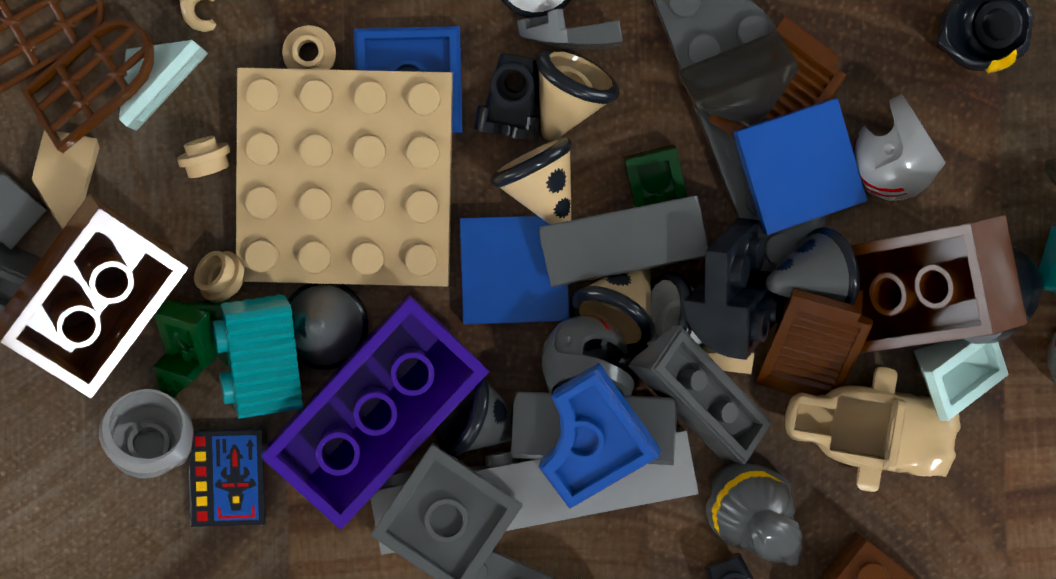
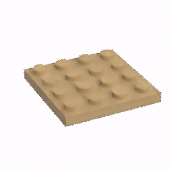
[236,68,453,287]

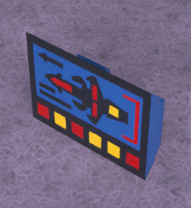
[189,429,266,527]

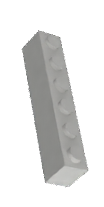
[370,427,699,555]

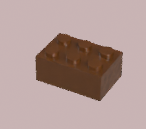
[0,193,188,399]
[850,215,1027,353]

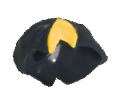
[937,0,1035,74]

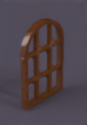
[0,0,105,93]
[21,19,154,153]

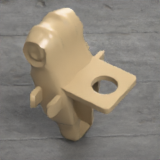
[785,367,961,492]

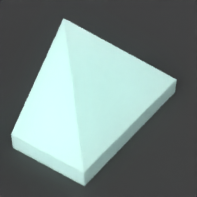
[119,40,208,131]
[914,339,1009,421]

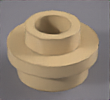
[282,25,336,70]
[177,136,230,178]
[194,251,244,303]

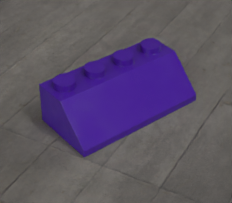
[261,293,489,530]

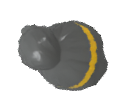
[706,462,803,566]

